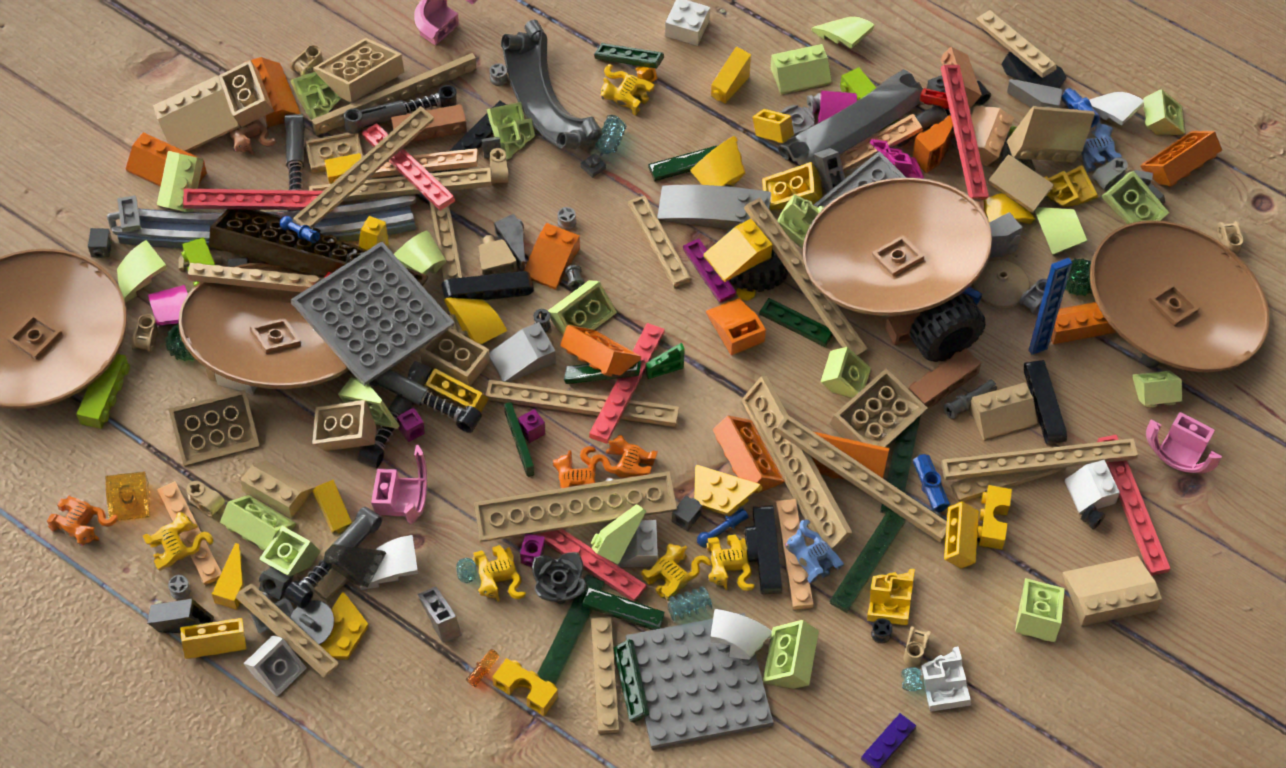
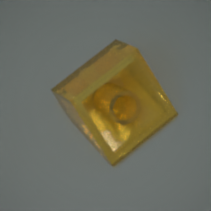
[105,471,150,521]

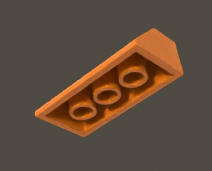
[244,57,301,128]
[1140,131,1222,187]
[125,132,207,187]
[1051,302,1117,344]
[560,325,642,377]
[712,416,785,493]
[810,432,889,480]

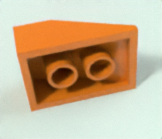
[524,223,580,290]

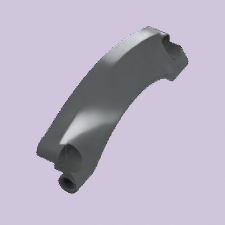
[501,20,602,150]
[778,69,923,168]

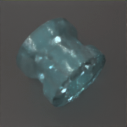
[456,558,477,583]
[901,667,923,691]

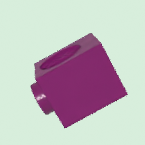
[397,408,425,442]
[518,409,545,444]
[520,534,545,567]

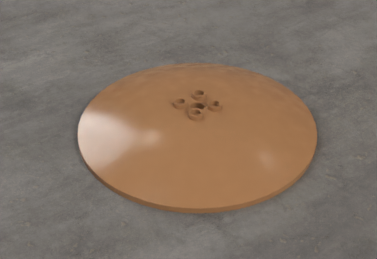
[803,178,992,316]
[1090,220,1269,372]
[0,249,127,409]
[179,262,349,389]

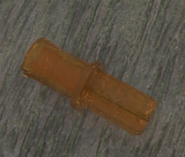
[466,649,499,687]

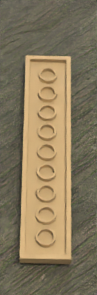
[741,376,852,552]
[474,471,677,542]

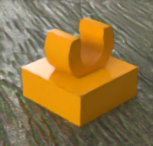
[635,66,658,83]

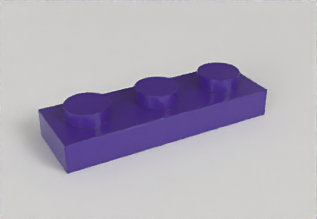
[861,713,916,768]

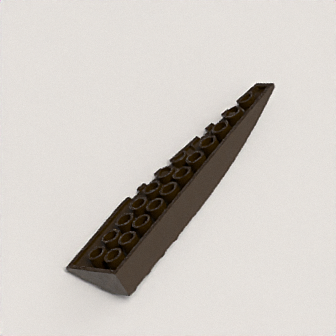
[209,209,428,286]

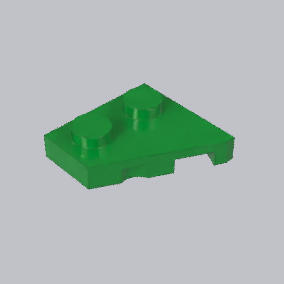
[645,343,685,379]

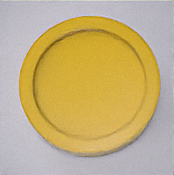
[737,288,755,301]

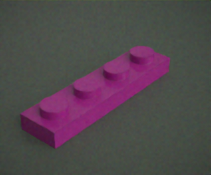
[683,238,736,304]

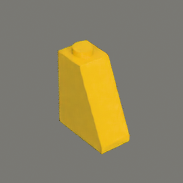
[711,47,751,104]
[359,216,389,250]
[312,479,352,534]

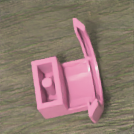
[414,0,477,46]
[1146,412,1222,473]
[371,445,427,524]

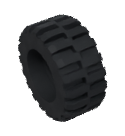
[727,221,789,292]
[910,293,986,362]

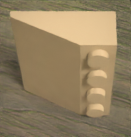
[313,38,404,103]
[153,75,240,152]
[1007,106,1095,162]
[830,369,927,447]
[169,390,260,466]
[1062,556,1162,626]

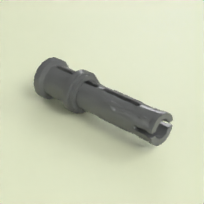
[944,379,997,419]

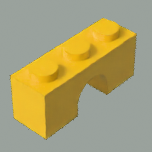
[977,485,1012,550]
[492,658,558,716]

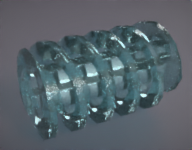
[595,115,627,154]
[667,586,712,622]

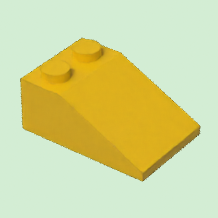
[762,162,823,210]
[704,219,772,282]

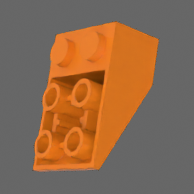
[912,115,955,173]
[706,298,766,355]

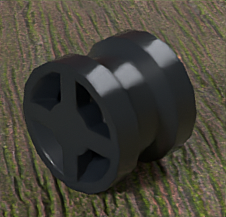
[1081,504,1105,529]
[871,618,893,644]

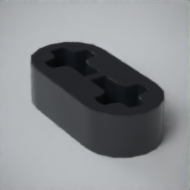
[745,526,758,562]

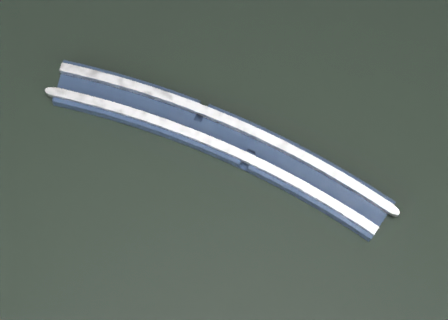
[112,195,416,249]

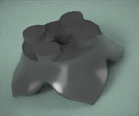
[532,552,586,604]

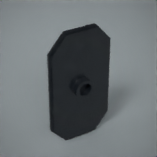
[1001,52,1067,89]

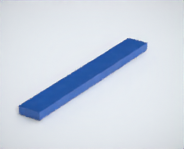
[1028,258,1072,355]

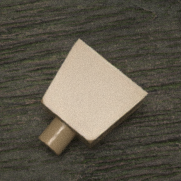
[479,235,517,275]

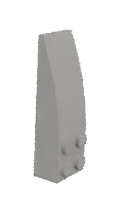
[657,185,771,229]

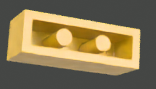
[425,368,489,413]
[944,501,979,569]
[180,618,247,659]

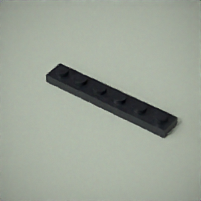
[432,100,507,173]

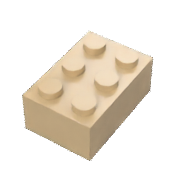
[218,60,274,127]
[420,328,490,386]

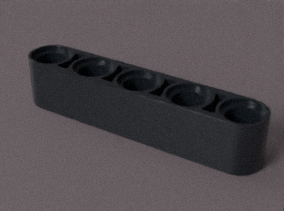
[441,271,534,300]
[1023,360,1067,444]
[753,505,782,594]

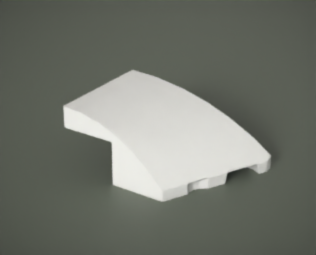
[1089,92,1144,126]
[360,535,418,590]
[710,609,772,660]
[921,647,971,712]

